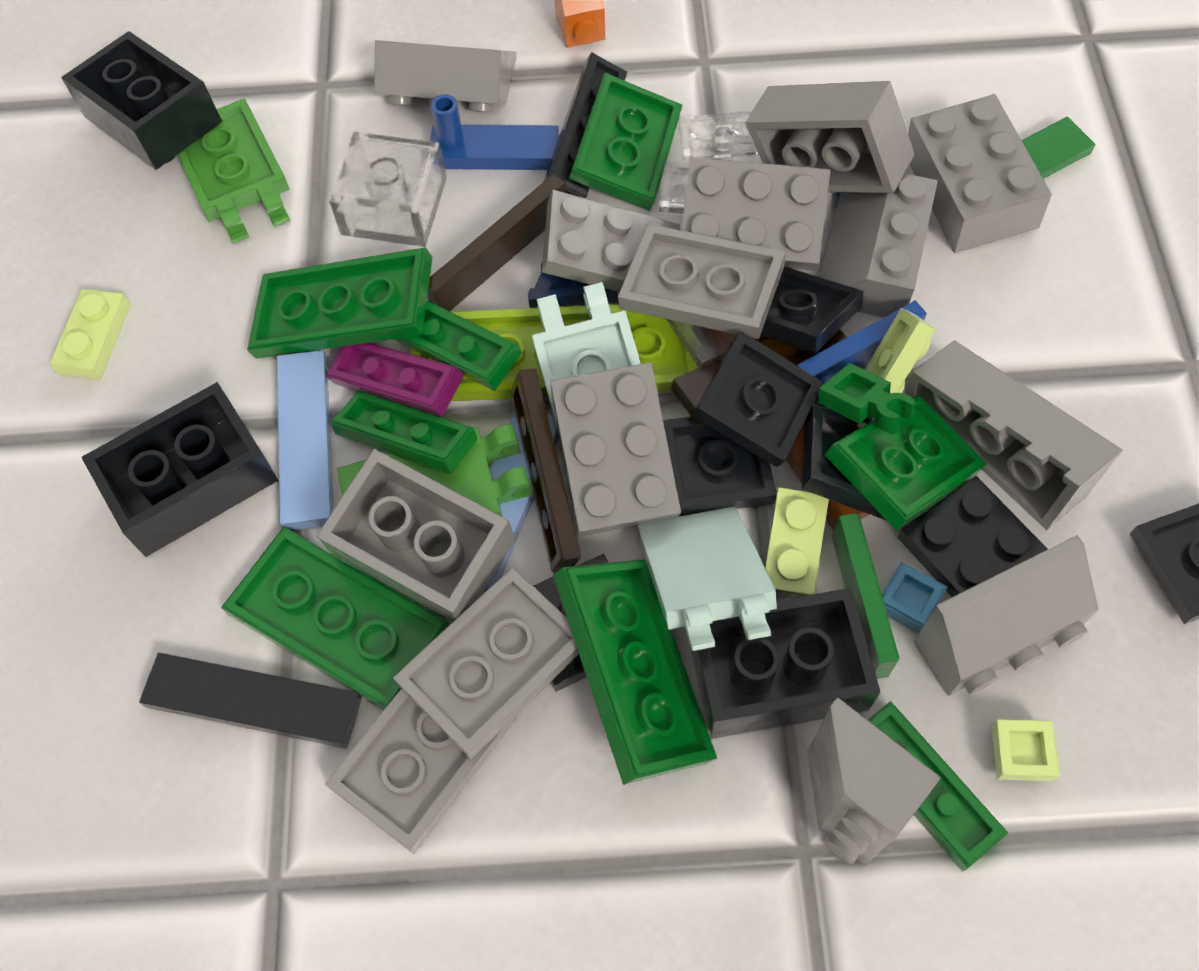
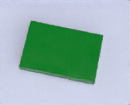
[569,73,683,211]
[825,395,987,531]

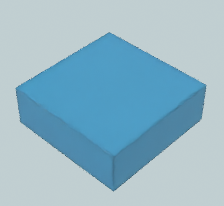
[882,562,948,634]

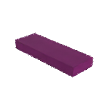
[326,343,464,417]

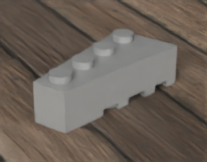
[904,340,1123,530]

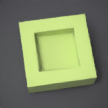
[991,719,1060,781]

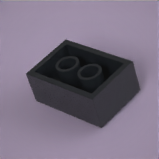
[61,31,223,170]
[81,382,279,557]
[689,588,881,739]

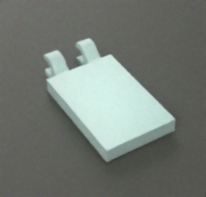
[532,282,641,438]
[637,506,777,651]

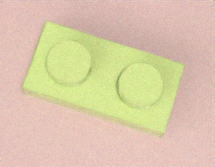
[49,288,130,380]
[865,308,935,393]
[765,487,829,597]

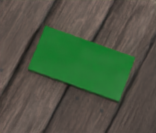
[247,247,433,359]
[221,526,449,710]
[553,559,717,785]

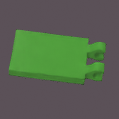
[178,98,290,244]
[337,424,534,517]

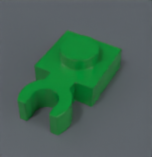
[819,363,915,434]

